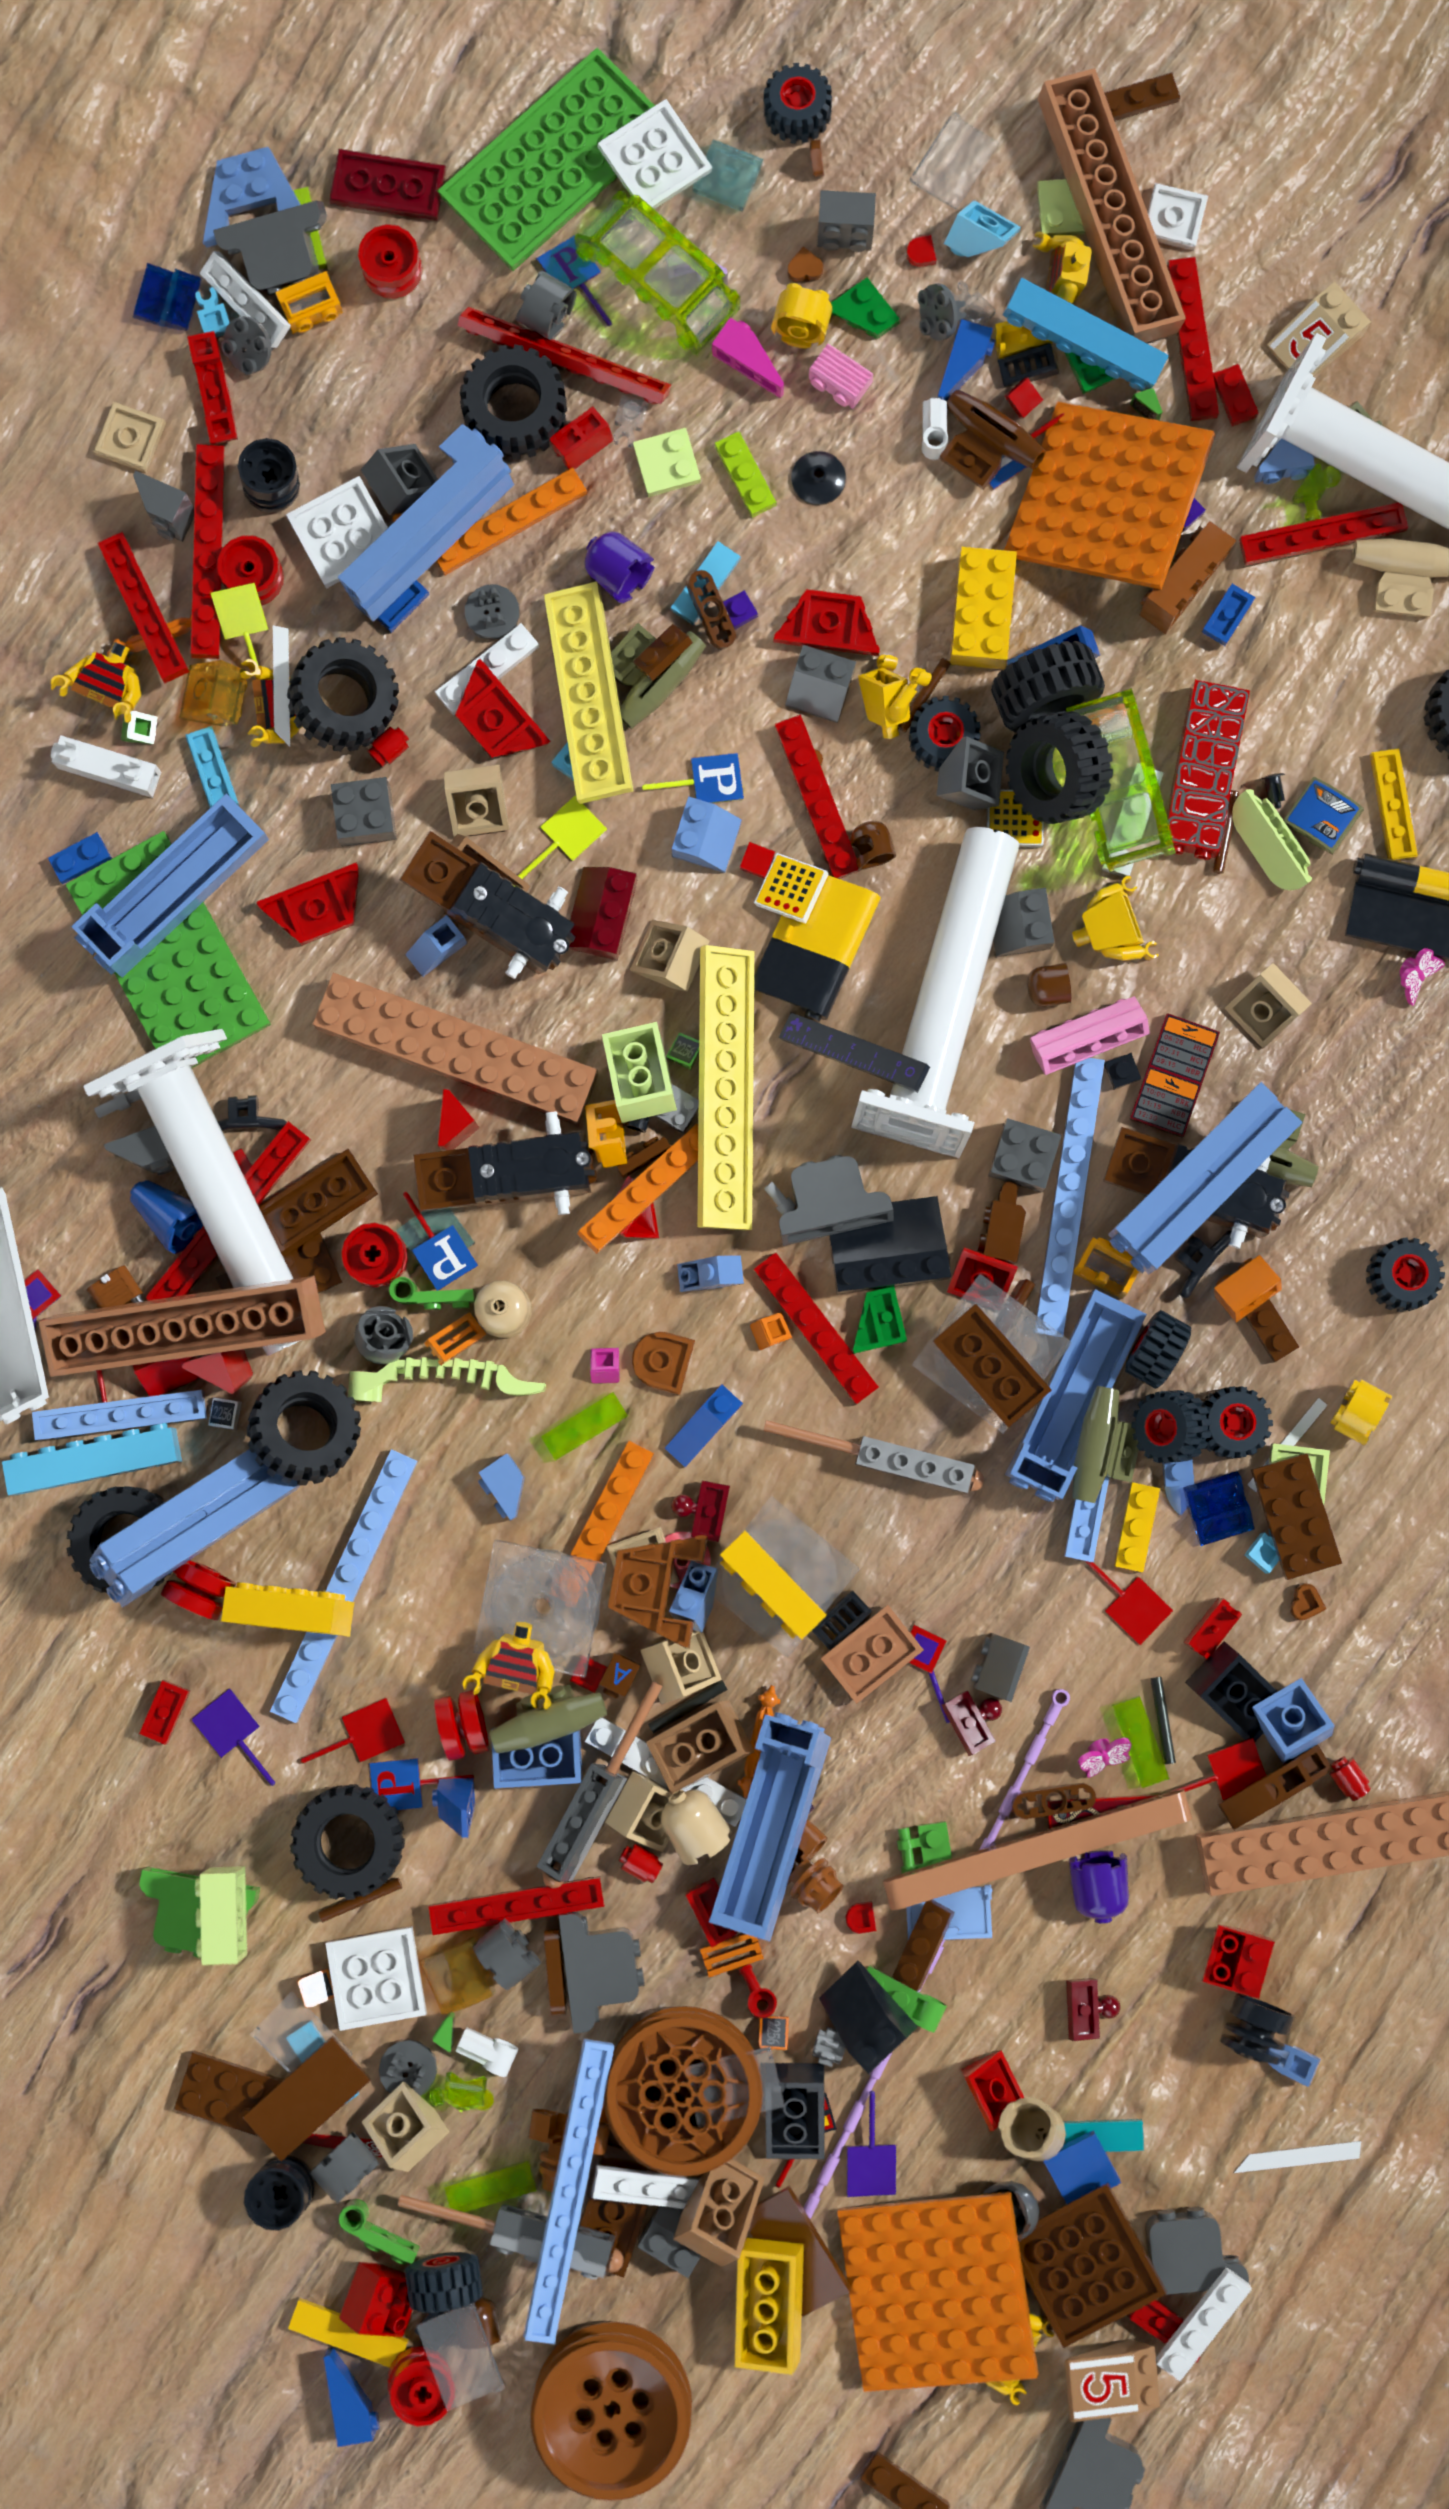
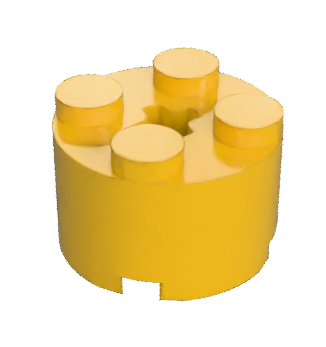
[771,283,832,348]
[1330,1379,1392,1446]

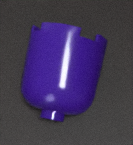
[584,531,655,603]
[1069,1850,1129,1923]

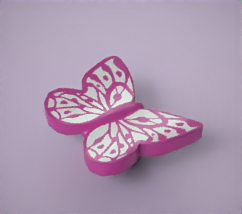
[1400,948,1445,1006]
[1078,1738,1131,1778]

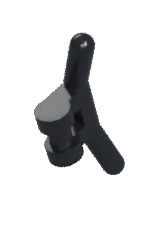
[217,1095,287,1131]
[1174,1230,1232,1299]

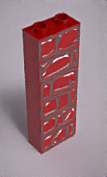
[1160,679,1250,860]

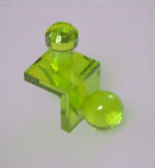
[1292,463,1341,522]
[429,2071,494,2112]

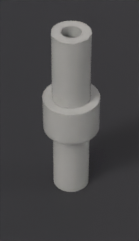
[94,1090,142,1118]
[764,1182,796,1215]

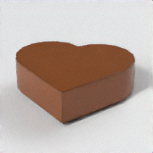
[810,139,825,177]
[788,246,823,282]
[1289,1583,1327,1620]

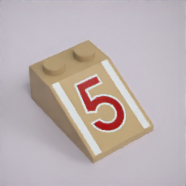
[1266,282,1371,377]

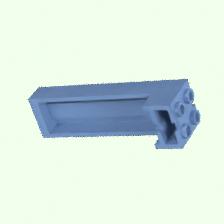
[338,424,514,622]
[71,793,269,978]
[1108,1082,1303,1275]
[1005,1289,1147,1502]
[89,1449,300,1608]
[709,1712,831,1941]

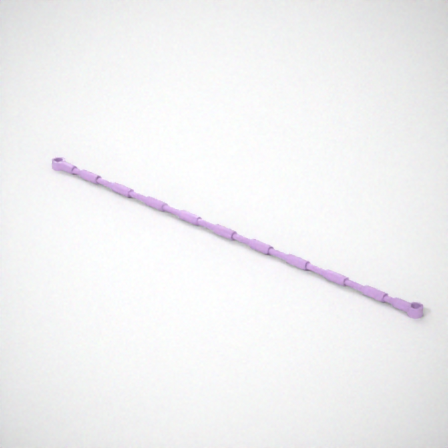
[803,1689,1070,2220]

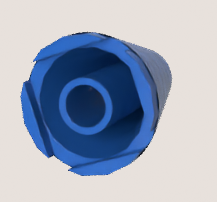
[130,1180,203,1254]

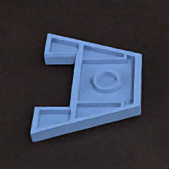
[203,147,301,247]

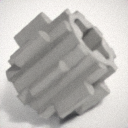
[812,2027,845,2067]

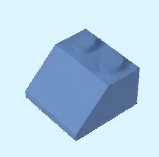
[672,796,742,873]
[1253,1678,1334,1764]

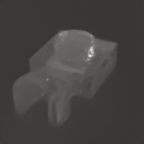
[950,280,996,325]
[614,395,649,448]

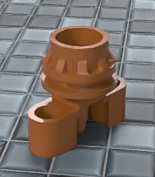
[787,1820,844,1913]
[528,2109,610,2192]

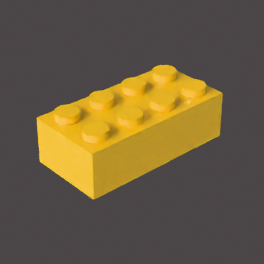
[950,546,1017,670]
[720,1530,827,1640]
[221,1582,354,1637]
[735,2238,804,2375]

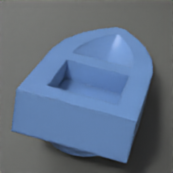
[1162,1460,1194,1515]
[1269,2044,1321,2087]

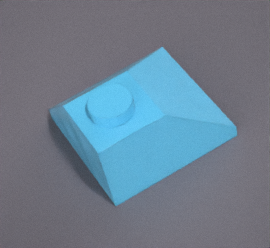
[944,200,1021,257]

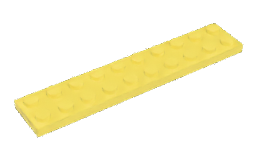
[697,945,754,1231]

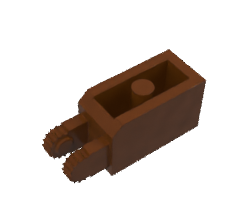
[977,1181,1026,1265]

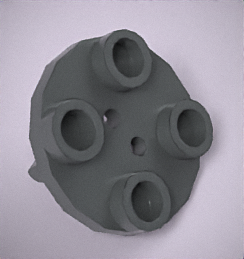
[917,283,967,341]
[221,316,274,375]
[465,584,520,639]
[379,2039,437,2096]

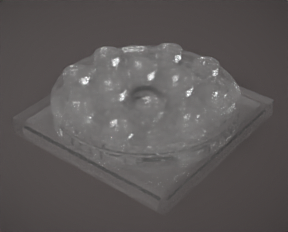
[912,1274,1072,1434]
[713,1496,860,1658]
[473,1539,607,1678]

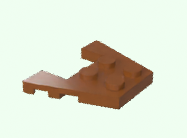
[608,1535,708,1649]

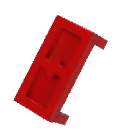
[549,406,614,470]
[1183,1598,1242,1660]
[685,1877,738,1948]

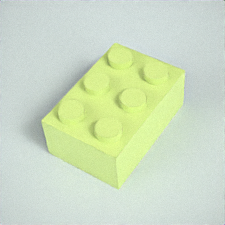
[602,1022,677,1123]
[195,1866,247,1965]

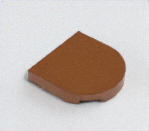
[632,1332,695,1395]

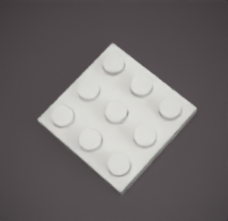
[598,99,712,216]
[286,476,388,589]
[325,1926,427,2031]

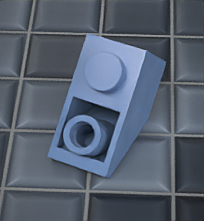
[1254,438,1315,484]
[405,915,467,977]
[677,1256,744,1292]
[478,1453,525,1520]
[669,1561,718,1632]

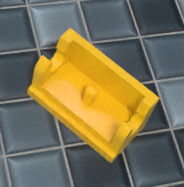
[992,321,1053,359]

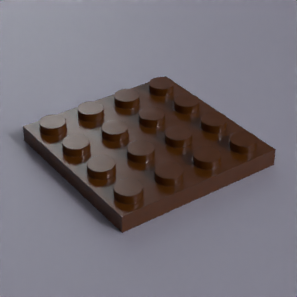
[1018,2182,1167,2349]

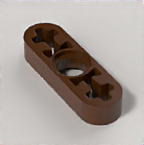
[686,570,736,649]
[1011,1783,1096,1819]
[544,1929,566,2016]

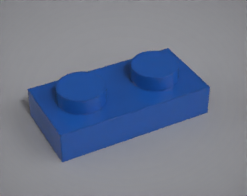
[1202,583,1256,646]
[48,832,112,884]

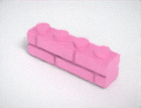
[1030,996,1150,1075]

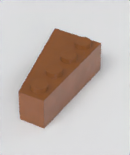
[1139,521,1237,635]

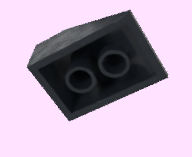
[1185,1641,1278,1742]
[819,1960,918,2074]
[765,2063,825,2159]

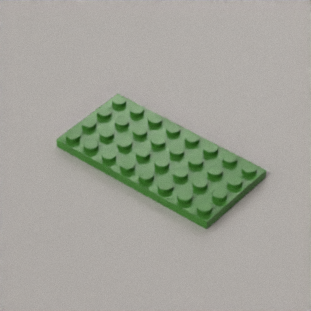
[438,47,655,271]
[66,831,272,1068]

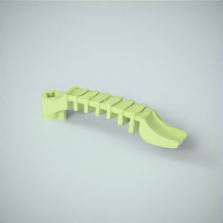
[348,1357,546,1402]

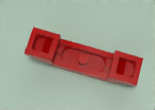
[187,331,238,445]

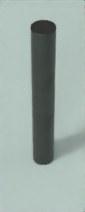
[1150,1677,1176,1764]
[648,1680,728,1733]

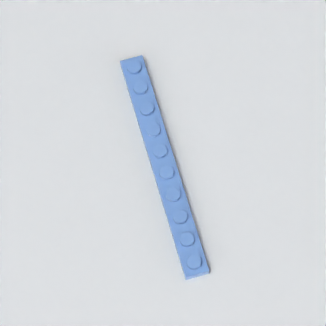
[1034,1058,1105,1338]
[270,1449,418,1723]
[523,2039,614,2344]

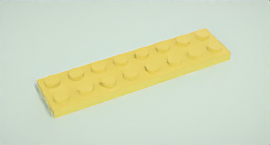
[544,581,634,804]

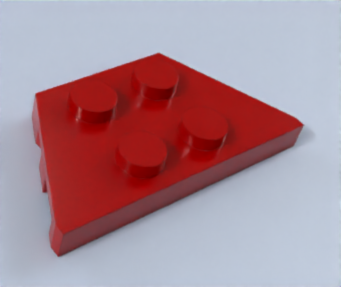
[773,589,880,657]
[455,658,551,759]
[256,862,360,945]

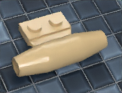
[1351,538,1449,618]

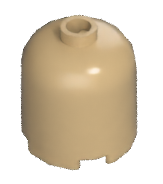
[474,1281,532,1338]
[661,1790,732,1865]
[999,2097,1066,2161]

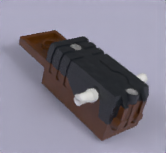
[399,831,576,979]
[413,1112,597,1215]
[1103,1127,1290,1249]

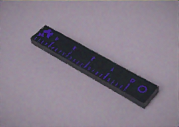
[779,1013,930,1093]

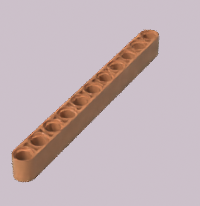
[883,1789,1193,1910]

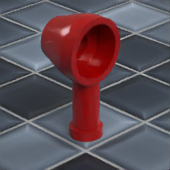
[738,1964,777,2019]

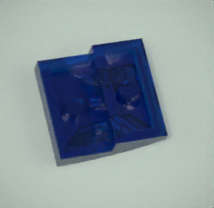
[132,263,202,331]
[1183,1471,1255,1546]

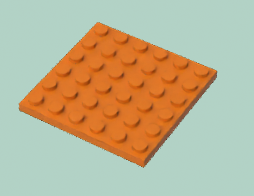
[1004,401,1215,590]
[837,2192,1039,2392]

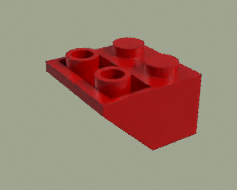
[1202,1924,1275,1999]
[339,2262,412,2337]

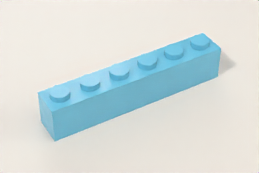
[2,1423,182,1496]

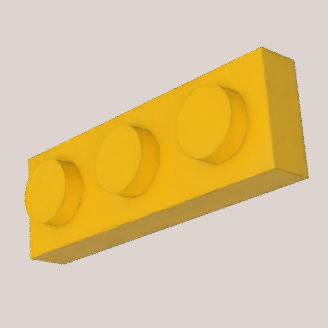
[1114,1482,1160,1572]

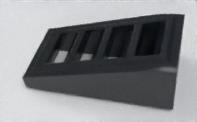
[997,343,1059,387]
[811,1590,872,1650]

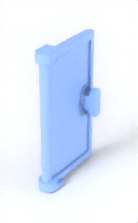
[906,1885,992,1940]

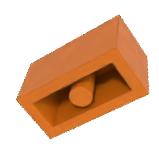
[1214,1255,1282,1323]

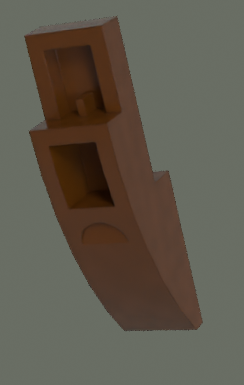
[1218,1745,1333,1830]

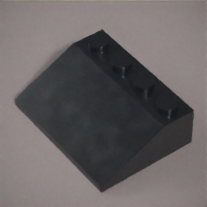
[829,1196,951,1295]

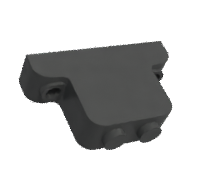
[213,200,327,295]
[779,1155,893,1246]
[559,1911,645,2034]
[1145,2207,1249,2295]
[1040,2417,1145,2509]

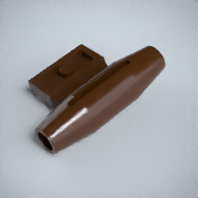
[939,389,1046,490]

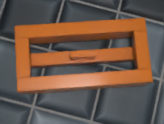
[424,1312,486,1366]
[700,1933,764,1978]

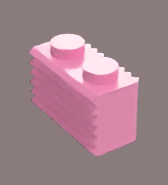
[809,344,873,409]

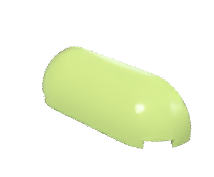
[1232,789,1312,890]

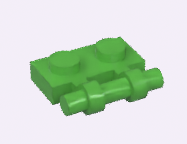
[897,1821,952,1873]

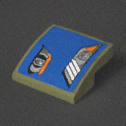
[1283,777,1364,855]

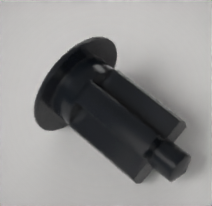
[1260,773,1285,809]

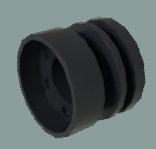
[238,438,300,513]
[1220,1994,1295,2065]
[244,2156,316,2231]

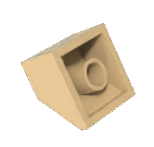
[444,765,509,837]
[630,920,710,992]
[1225,963,1312,1048]
[640,1630,722,1704]
[605,1771,672,1852]
[362,2082,449,2172]

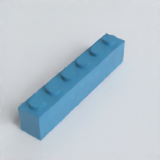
[1002,278,1169,392]

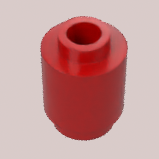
[368,726,409,768]
[1329,1756,1371,1802]
[618,1843,663,1883]

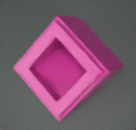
[590,1348,620,1383]

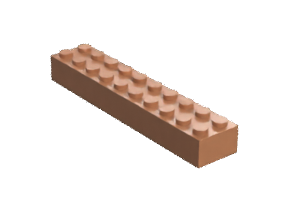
[1038,68,1186,343]
[313,972,599,1126]
[39,1276,326,1377]
[1195,1791,1449,1896]

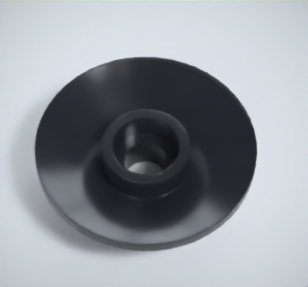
[791,451,846,505]

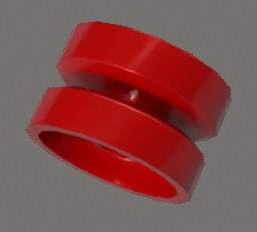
[358,224,423,299]
[217,535,284,606]
[341,1223,409,1288]
[160,1560,236,1621]
[434,1690,490,1761]
[387,2346,455,2427]

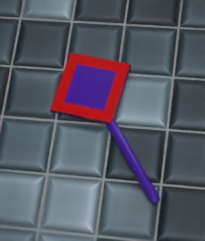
[24,1269,61,1330]
[908,1625,950,1723]

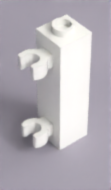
[51,735,161,798]

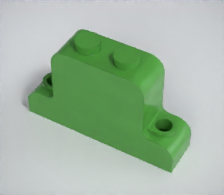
[140,1867,261,1958]

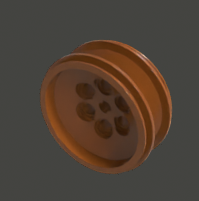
[603,2006,763,2176]
[530,2321,692,2501]

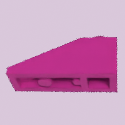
[712,317,784,399]

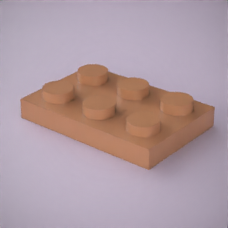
[821,1605,924,1704]

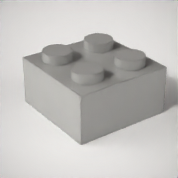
[654,1084,699,1134]

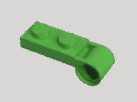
[389,1277,476,1310]
[867,1966,947,2033]
[339,2199,420,2264]

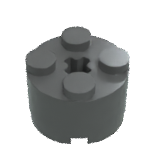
[516,270,577,340]
[473,1918,541,1991]
[309,2132,380,2204]

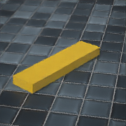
[1370,748,1418,861]
[288,2298,409,2368]

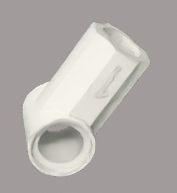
[921,398,948,460]
[455,2027,519,2077]

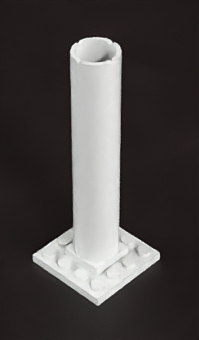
[1237,333,1449,530]
[851,827,1019,1158]
[83,1029,299,1356]

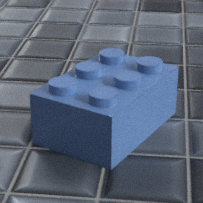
[491,1727,583,1788]

